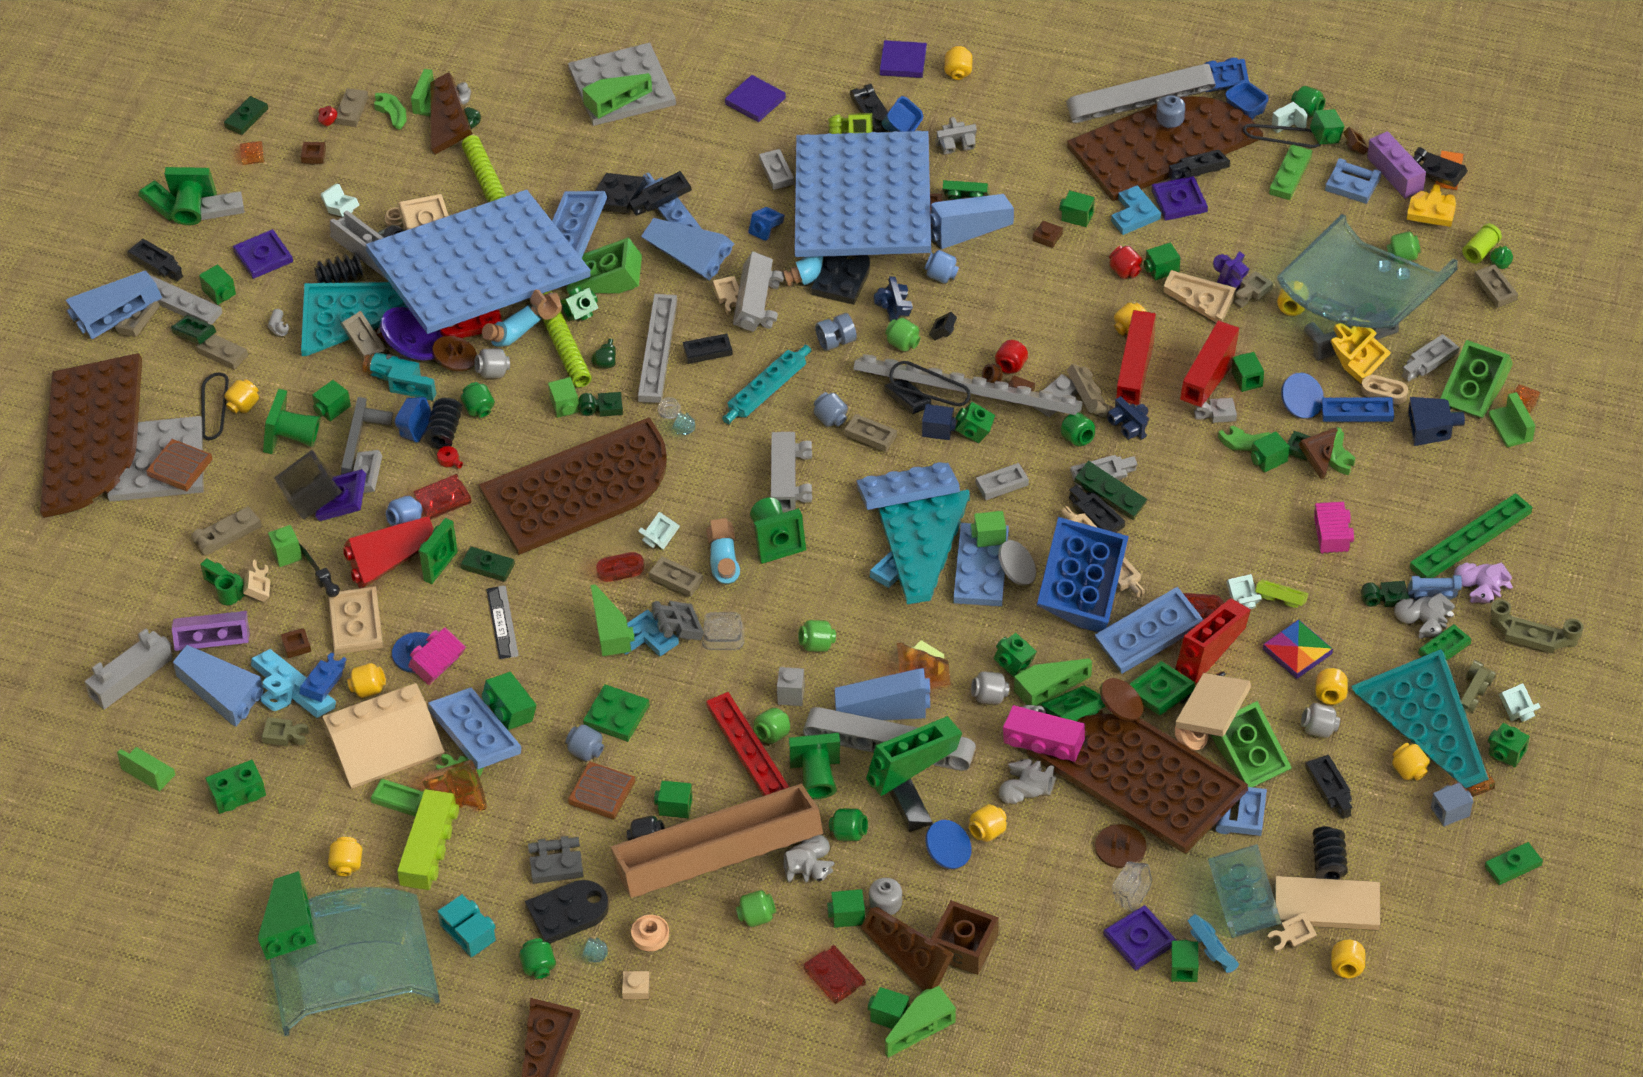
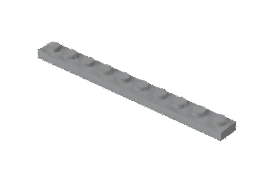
[854,355,1082,415]

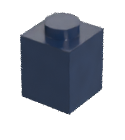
[922,404,957,440]

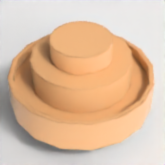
[1175,726,1208,751]
[631,915,670,952]

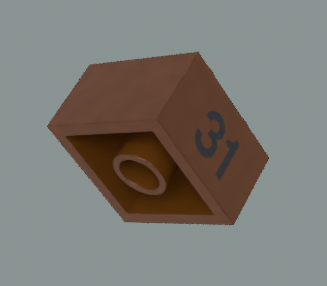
[931,900,999,975]

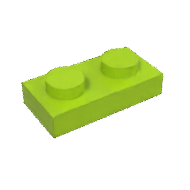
[1255,579,1309,608]

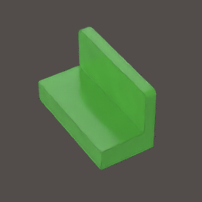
[411,69,434,116]
[1489,392,1536,447]
[117,747,175,792]

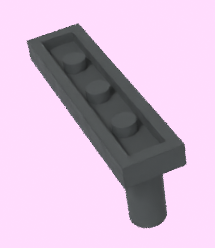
[1304,309,1399,361]
[341,397,393,475]

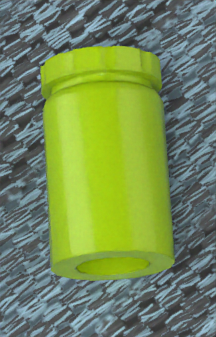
[1462,223,1502,264]

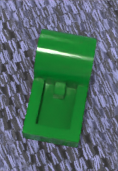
[200,558,246,606]

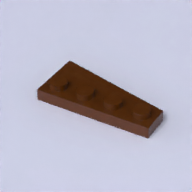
[430,72,473,155]
[861,907,954,991]
[522,998,581,1077]

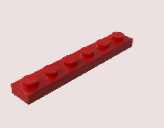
[706,692,789,796]

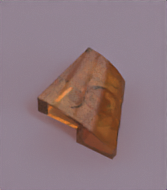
[897,643,951,689]
[422,759,487,811]

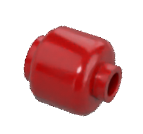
[1109,246,1143,279]
[995,340,1028,374]

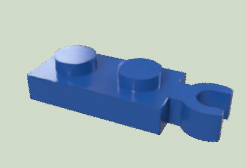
[299,653,346,702]

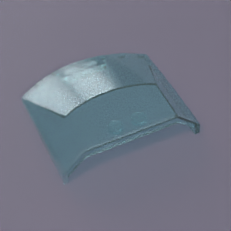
[1277,214,1457,328]
[270,887,440,1036]

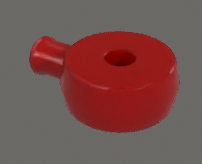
[318,106,338,126]
[437,446,463,469]

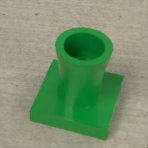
[164,167,217,225]
[263,388,321,454]
[750,497,806,564]
[789,733,840,799]

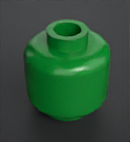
[1291,86,1326,117]
[461,382,495,418]
[1061,413,1095,447]
[829,808,868,842]
[519,938,556,979]

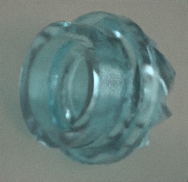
[672,412,695,435]
[582,937,608,963]

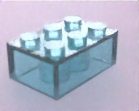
[1208,844,1282,938]

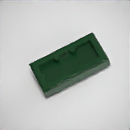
[224,96,268,135]
[171,315,216,345]
[461,546,515,582]

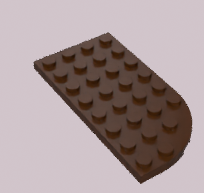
[1067,96,1263,201]
[40,353,142,518]
[479,417,667,555]
[1026,710,1248,854]

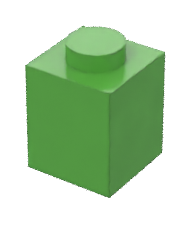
[548,377,580,418]
[970,511,1006,547]
[268,525,302,567]

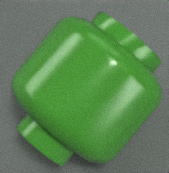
[1387,231,1421,264]
[885,318,921,352]
[798,620,836,652]
[753,708,790,744]
[736,890,776,927]

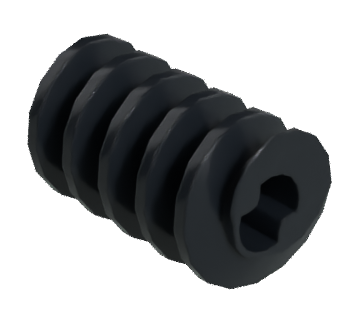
[314,252,364,283]
[424,398,463,450]
[1312,826,1348,880]

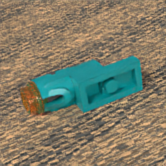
[362,352,436,401]

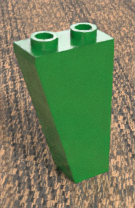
[866,716,962,796]
[258,871,316,960]

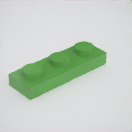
[1269,145,1312,200]

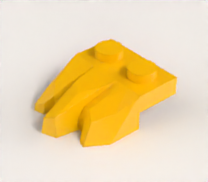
[1407,184,1456,227]
[1331,319,1391,384]

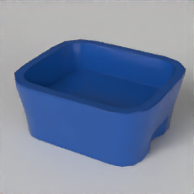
[1226,81,1268,120]
[882,96,924,132]
[395,397,431,442]

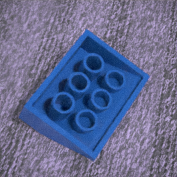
[1037,517,1129,633]

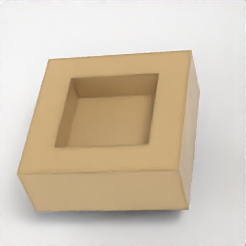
[622,971,650,999]

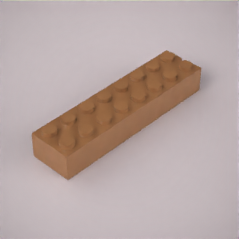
[610,784,823,898]

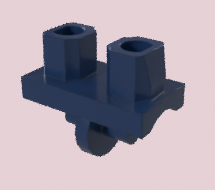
[873,276,913,321]
[1107,396,1149,440]

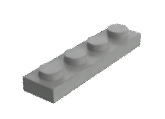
[150,275,222,325]

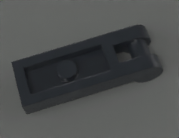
[850,84,888,133]
[1413,147,1468,187]

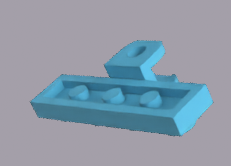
[251,649,336,718]

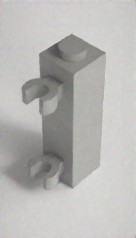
[733,251,784,332]
[771,432,812,512]
[85,628,173,710]

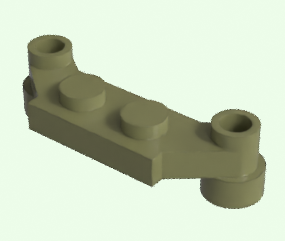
[1490,599,1584,653]
[1461,660,1496,716]

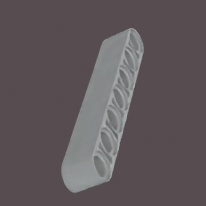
[1066,64,1216,123]
[803,707,976,771]

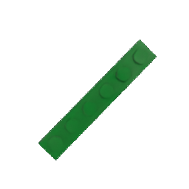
[1409,493,1533,578]

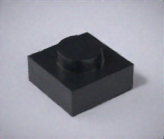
[929,312,957,341]

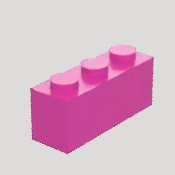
[1003,705,1085,762]

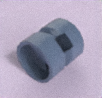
[815,313,857,351]

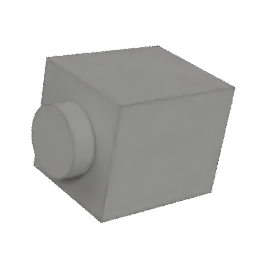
[777,667,805,706]

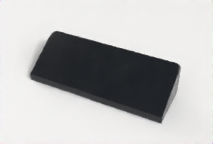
[889,778,933,832]

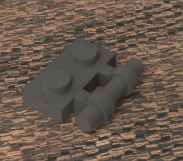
[651,601,704,640]
[528,836,584,884]

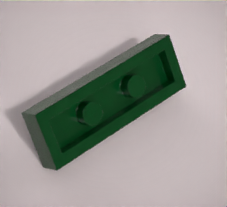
[1074,461,1147,520]

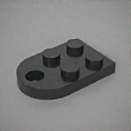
[811,255,870,305]
[525,880,609,944]

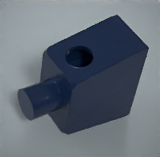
[1408,397,1465,446]

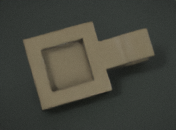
[1234,271,1273,308]

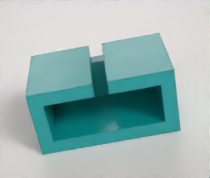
[438,894,496,958]

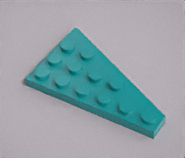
[301,282,408,356]
[878,489,970,605]
[1352,649,1489,788]

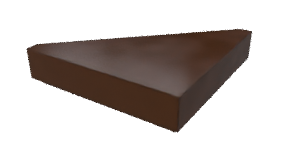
[1298,428,1338,479]

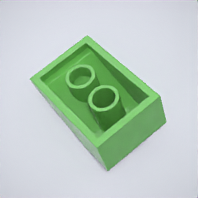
[567,237,642,293]
[1440,340,1513,419]
[1211,701,1292,787]

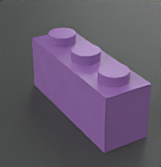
[1367,131,1426,199]
[172,611,250,651]

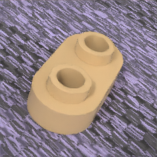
[1361,375,1408,404]

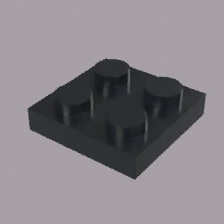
[595,173,647,213]

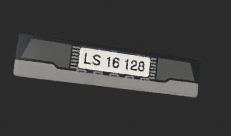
[487,586,518,659]

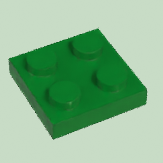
[942,180,990,200]
[419,518,458,584]
[1129,661,1196,716]
[583,684,650,742]
[1041,685,1106,722]

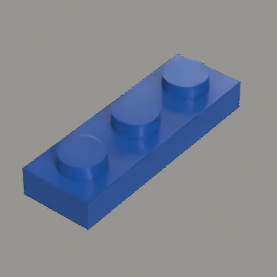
[1321,397,1394,422]

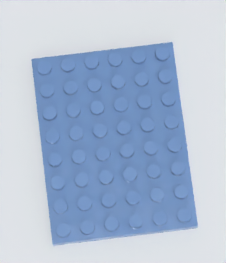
[795,131,931,257]
[366,190,591,334]

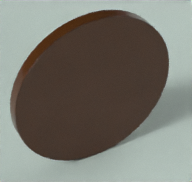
[432,336,477,372]
[1100,678,1143,721]
[1095,824,1146,868]

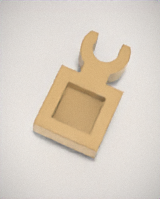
[712,276,739,316]
[243,560,270,602]
[1267,912,1317,952]

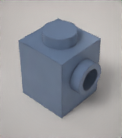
[1431,782,1473,826]

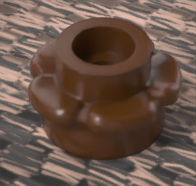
[982,364,1003,384]

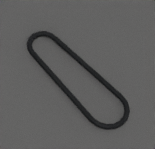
[1243,124,1321,148]
[889,361,971,407]
[201,372,229,440]

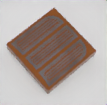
[146,439,213,492]
[568,761,636,820]

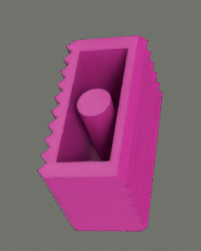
[1314,501,1354,554]
[408,627,466,685]

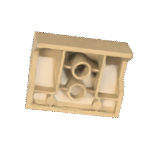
[322,683,445,789]

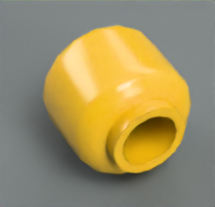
[944,46,973,80]
[1277,282,1309,316]
[1114,303,1146,336]
[224,379,259,414]
[347,663,386,698]
[1315,668,1348,705]
[1392,743,1430,781]
[968,804,1007,842]
[328,837,362,876]
[1331,939,1366,978]

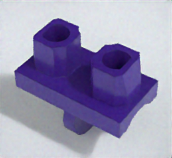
[1213,251,1249,291]

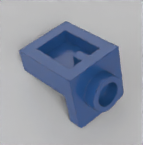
[748,207,785,241]

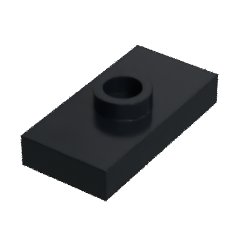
[683,334,733,364]
[884,379,932,414]

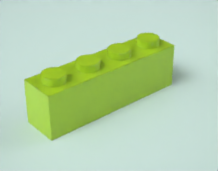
[397,789,459,890]

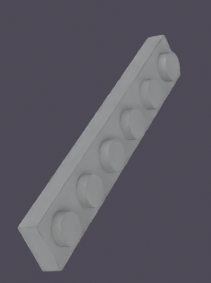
[638,294,677,403]

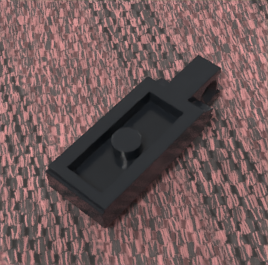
[1168,149,1230,180]
[629,171,692,216]
[127,238,184,282]
[1069,485,1125,533]
[1305,755,1352,819]

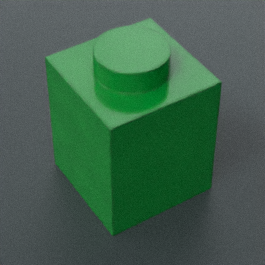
[1310,109,1345,145]
[1059,190,1095,228]
[1144,242,1181,281]
[199,264,236,305]
[1231,352,1264,392]
[312,380,351,422]
[1251,431,1290,473]
[654,780,693,819]
[827,889,865,928]
[1171,940,1199,982]
[867,987,909,1029]

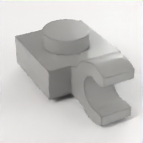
[1194,398,1237,423]

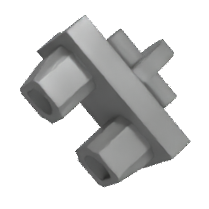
[935,117,977,154]

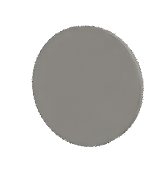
[998,540,1036,586]

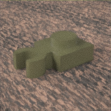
[262,717,309,746]

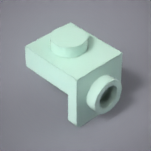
[1272,102,1307,133]
[321,184,359,217]
[638,512,680,550]
[1226,574,1261,609]
[1499,684,1541,722]

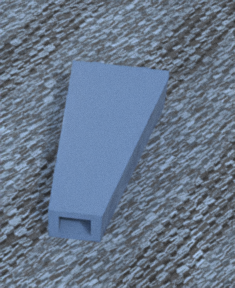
[930,194,1014,250]
[641,218,735,281]
[66,270,162,339]
[173,645,264,727]
[835,668,930,720]

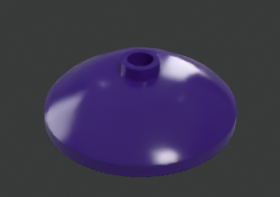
[380,307,443,360]

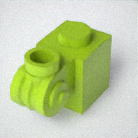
[828,113,873,134]

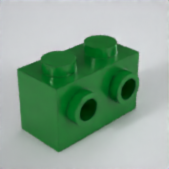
[481,671,537,730]
[205,759,266,814]

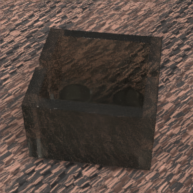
[274,450,342,520]

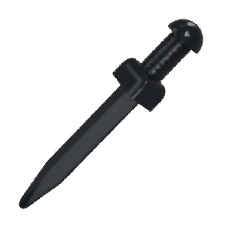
[299,543,340,598]

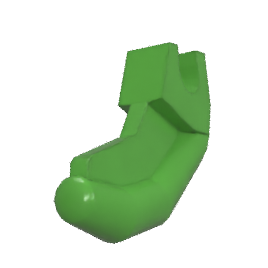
[374,93,407,130]
[1218,426,1271,451]
[1328,427,1355,476]

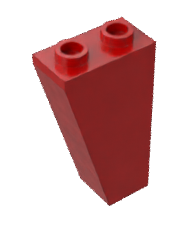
[1116,310,1156,405]
[1180,320,1240,407]
[343,516,434,589]
[1175,598,1251,684]

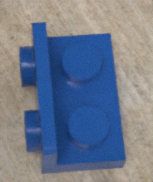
[1204,58,1249,92]

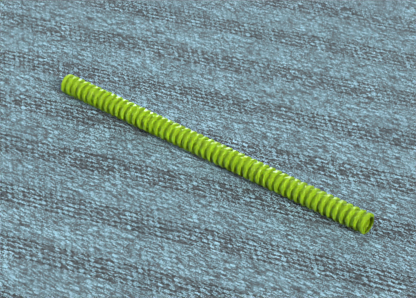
[461,135,592,388]

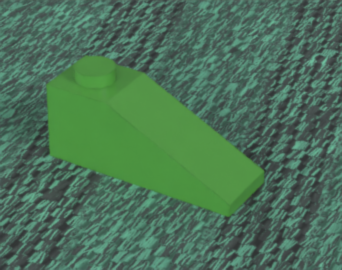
[582,73,652,119]
[591,584,635,656]
[1014,658,1092,706]
[885,986,956,1058]

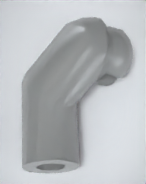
[457,82,471,105]
[268,309,289,337]

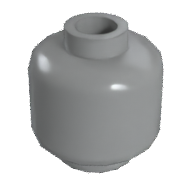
[475,348,510,379]
[971,672,1009,705]
[1301,703,1340,738]
[869,878,902,915]

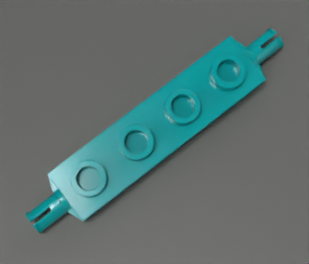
[722,344,812,424]

